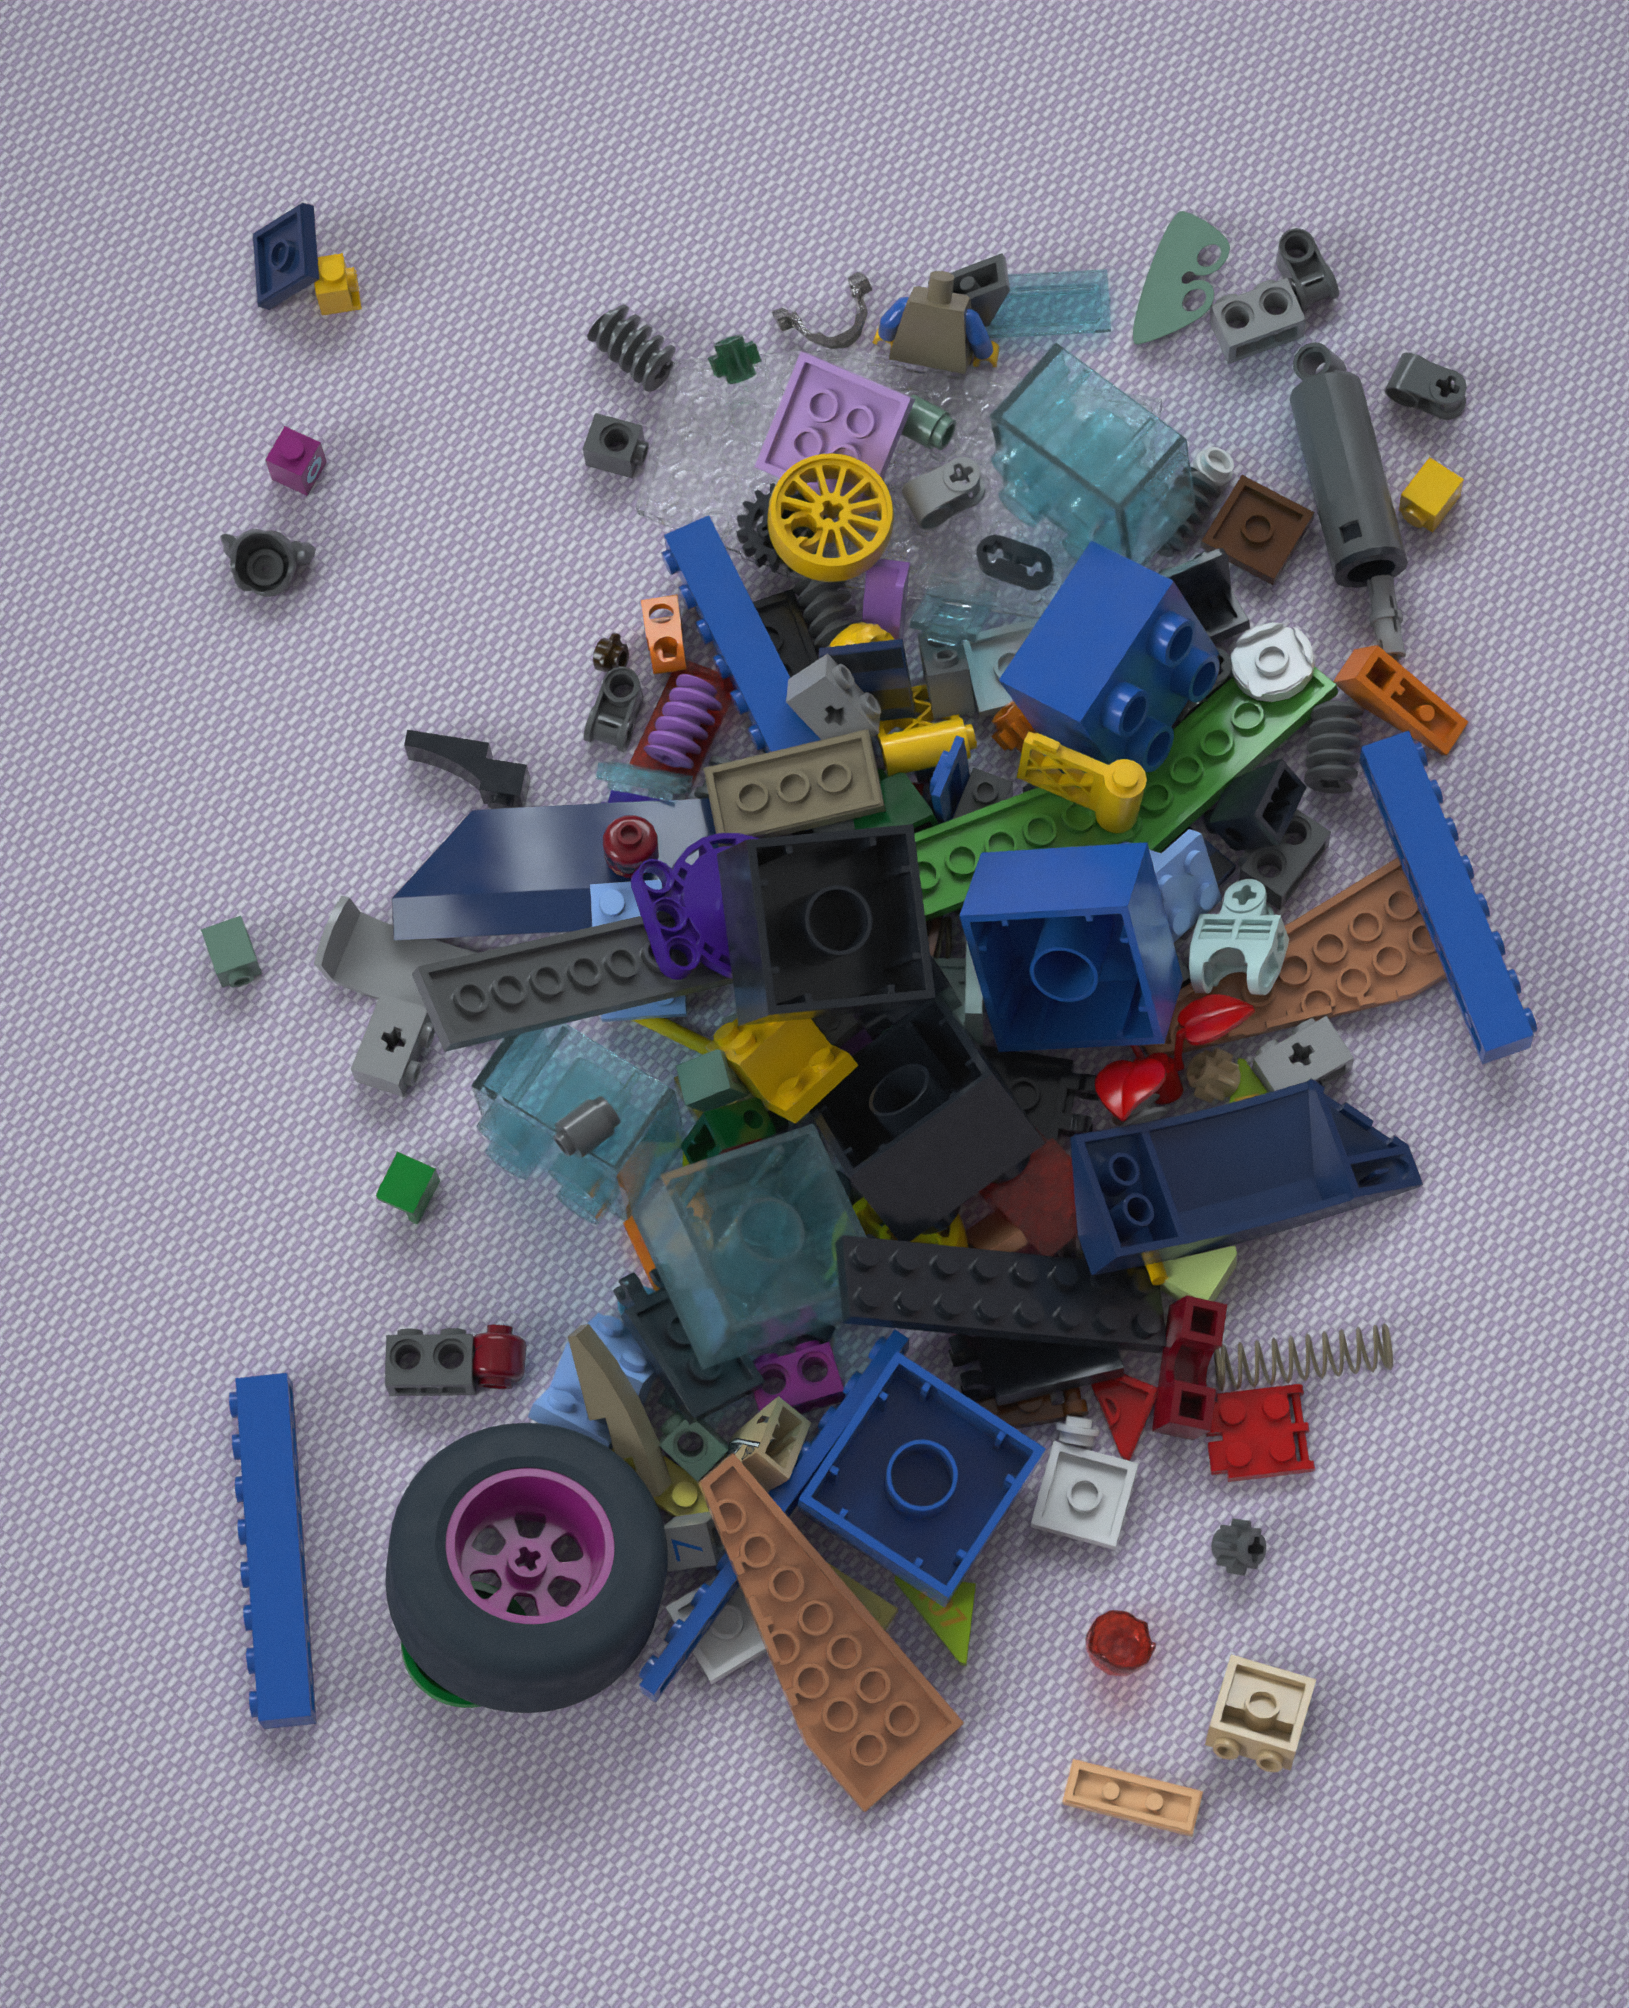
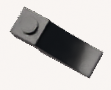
[404,730,531,809]

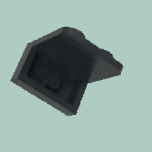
[1158,548,1250,644]

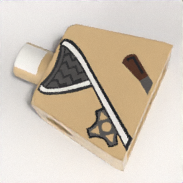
[722,1396,811,1492]

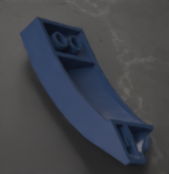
[391,799,719,941]
[1070,1078,1423,1275]

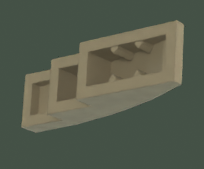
[568,1324,672,1497]

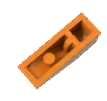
[1333,645,1468,756]

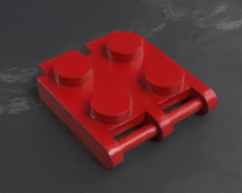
[1206,1384,1315,1482]

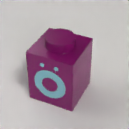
[265,426,327,496]

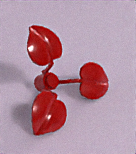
[1095,994,1256,1122]

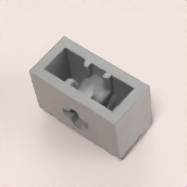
[786,653,881,740]
[351,992,435,1097]
[1252,1016,1354,1093]

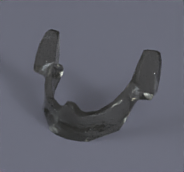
[772,272,873,349]

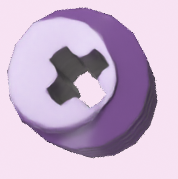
[643,674,722,769]

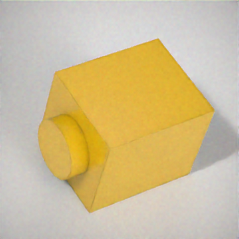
[1398,457,1464,533]

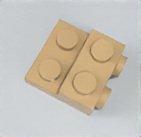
[1205,1654,1316,1772]

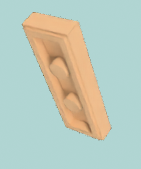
[1062,1759,1203,1837]

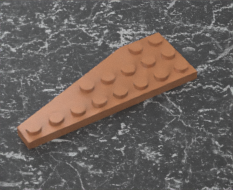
[1140,857,1446,1057]
[698,1453,964,1812]

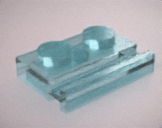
[596,761,693,800]

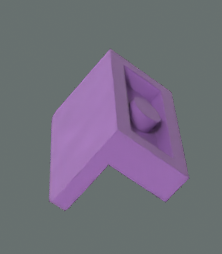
[862,558,910,640]

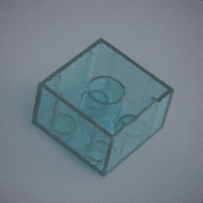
[989,343,1196,566]
[471,1023,686,1225]
[632,1124,866,1369]

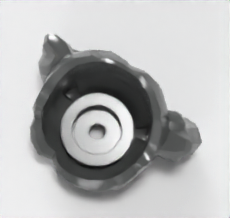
[220,529,316,597]

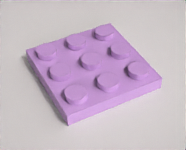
[754,351,915,515]

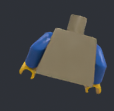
[872,271,1000,374]

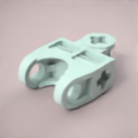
[1189,879,1289,995]

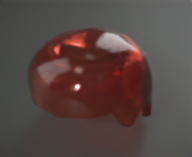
[1085,1610,1156,1677]

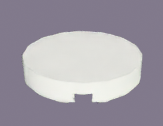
[1231,622,1315,702]

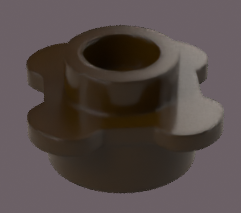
[593,633,629,673]

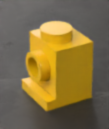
[314,253,362,316]

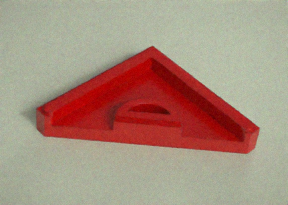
[1090,1374,1158,1461]

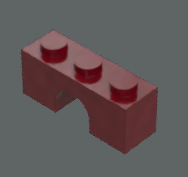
[1152,1295,1227,1441]

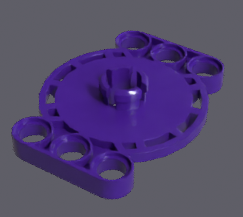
[630,833,759,980]

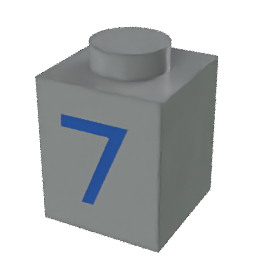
[664,1512,726,1572]

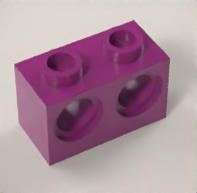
[753,1340,845,1414]

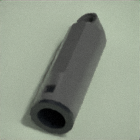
[1290,342,1408,588]

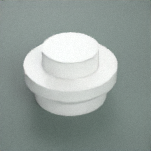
[1193,447,1234,487]
[1056,1415,1100,1447]

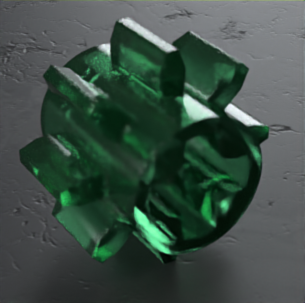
[708,334,762,384]

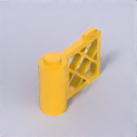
[876,684,977,777]
[1016,731,1147,833]

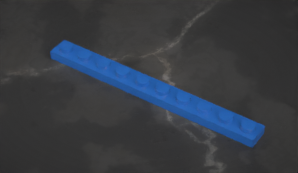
[638,1329,909,1703]

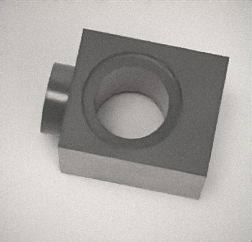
[583,413,649,478]

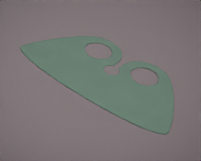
[1133,211,1230,345]

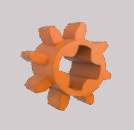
[991,701,1037,753]

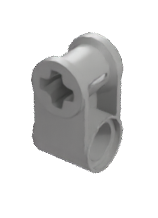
[902,457,986,530]

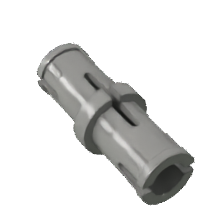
[1367,575,1406,661]

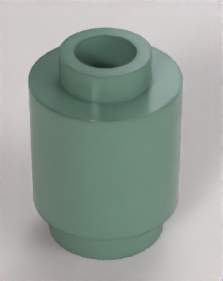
[901,395,957,450]

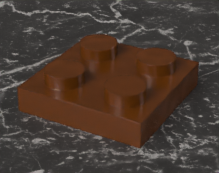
[1201,475,1315,585]

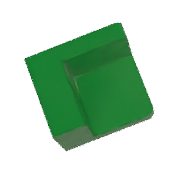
[376,1151,440,1224]

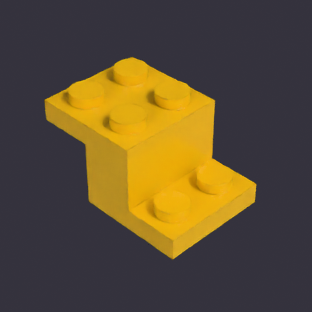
[705,1018,858,1124]

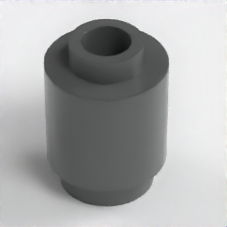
[553,1095,621,1159]

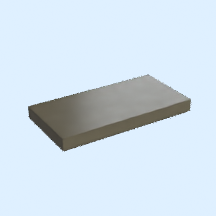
[704,729,886,847]

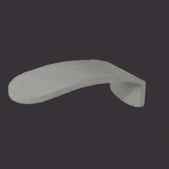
[314,896,477,1006]

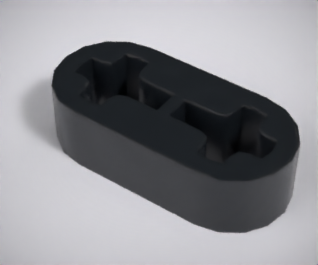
[976,534,1054,591]

